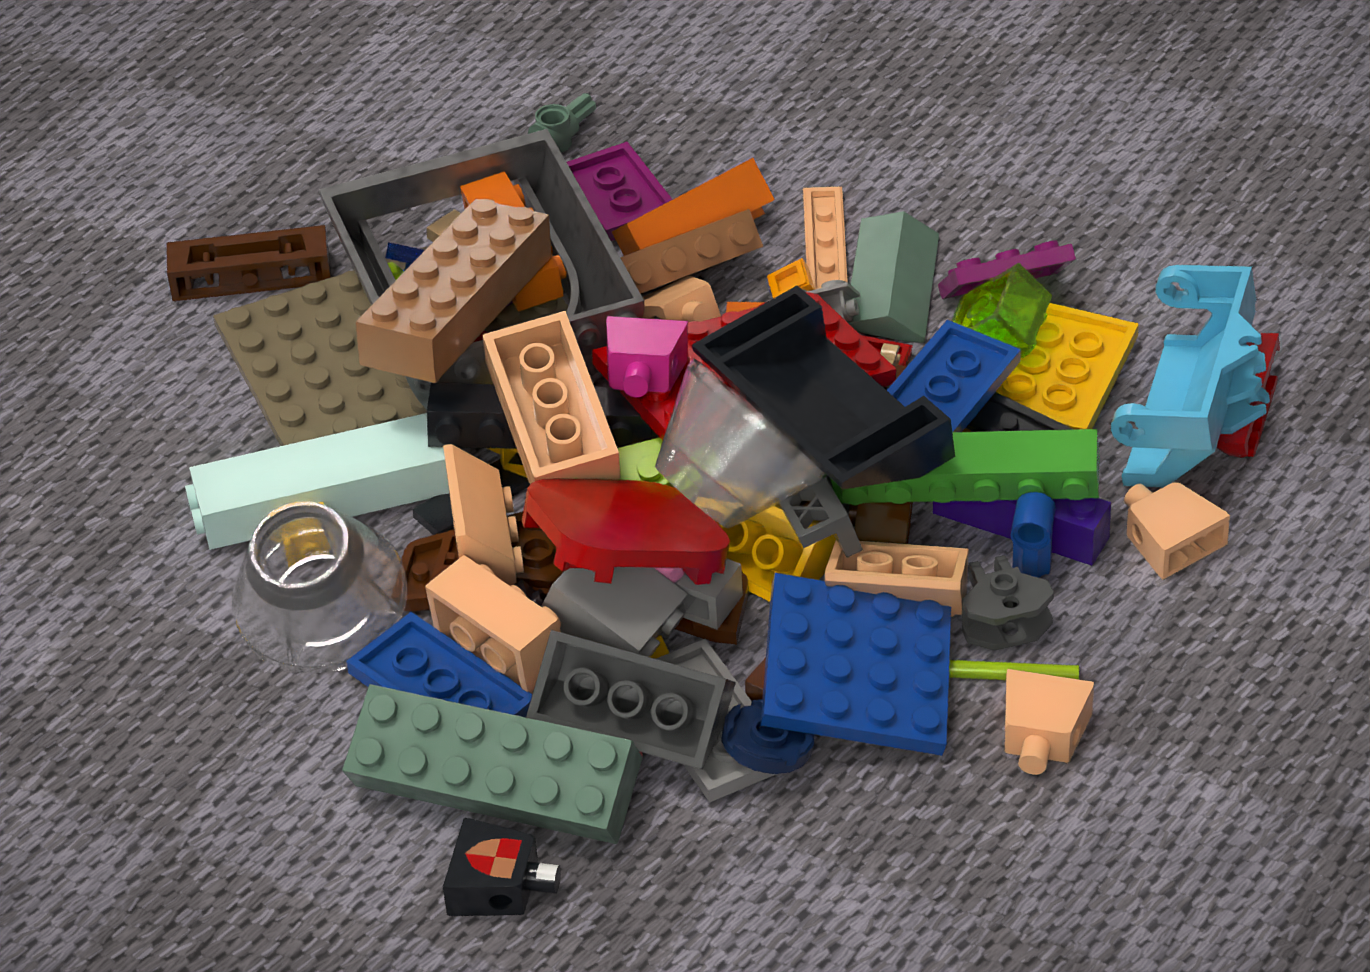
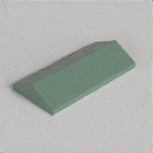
[847,211,939,343]

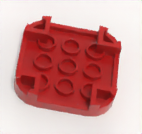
[522,478,730,585]

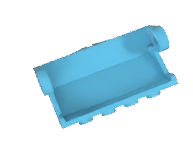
[1111,265,1270,488]

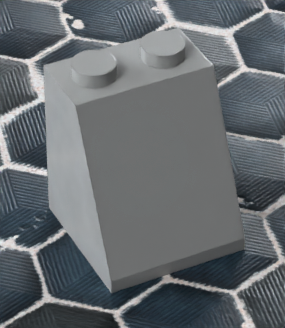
[541,567,688,657]

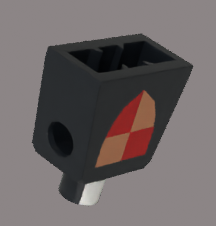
[443,818,561,916]

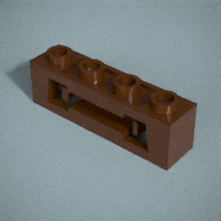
[167,225,331,301]

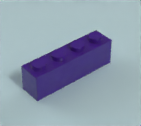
[933,498,1111,566]

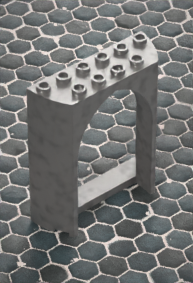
[319,129,644,409]

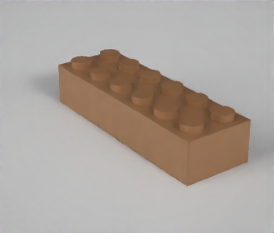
[356,199,551,383]

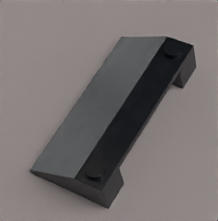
[692,285,955,489]

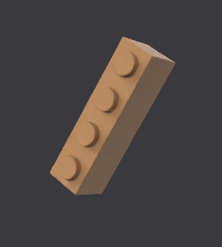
[620,209,763,294]

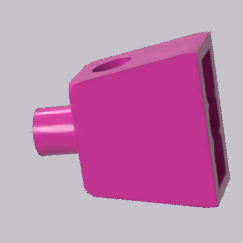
[606,316,688,397]

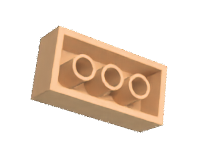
[483,311,620,484]

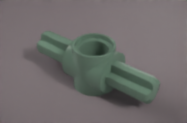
[528,93,596,152]

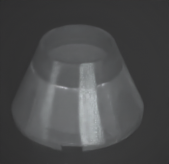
[655,358,827,529]
[232,501,407,673]

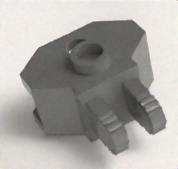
[962,555,1054,651]

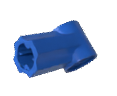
[1010,492,1056,578]

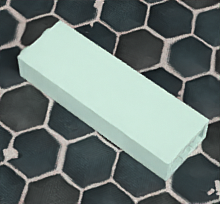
[185,413,449,550]

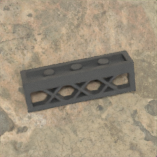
[756,443,863,557]

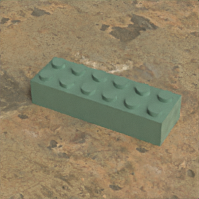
[342,684,643,844]

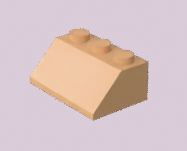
[443,444,524,586]
[825,540,969,617]
[425,555,561,694]

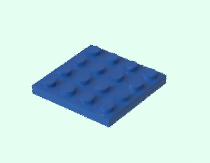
[761,573,951,756]

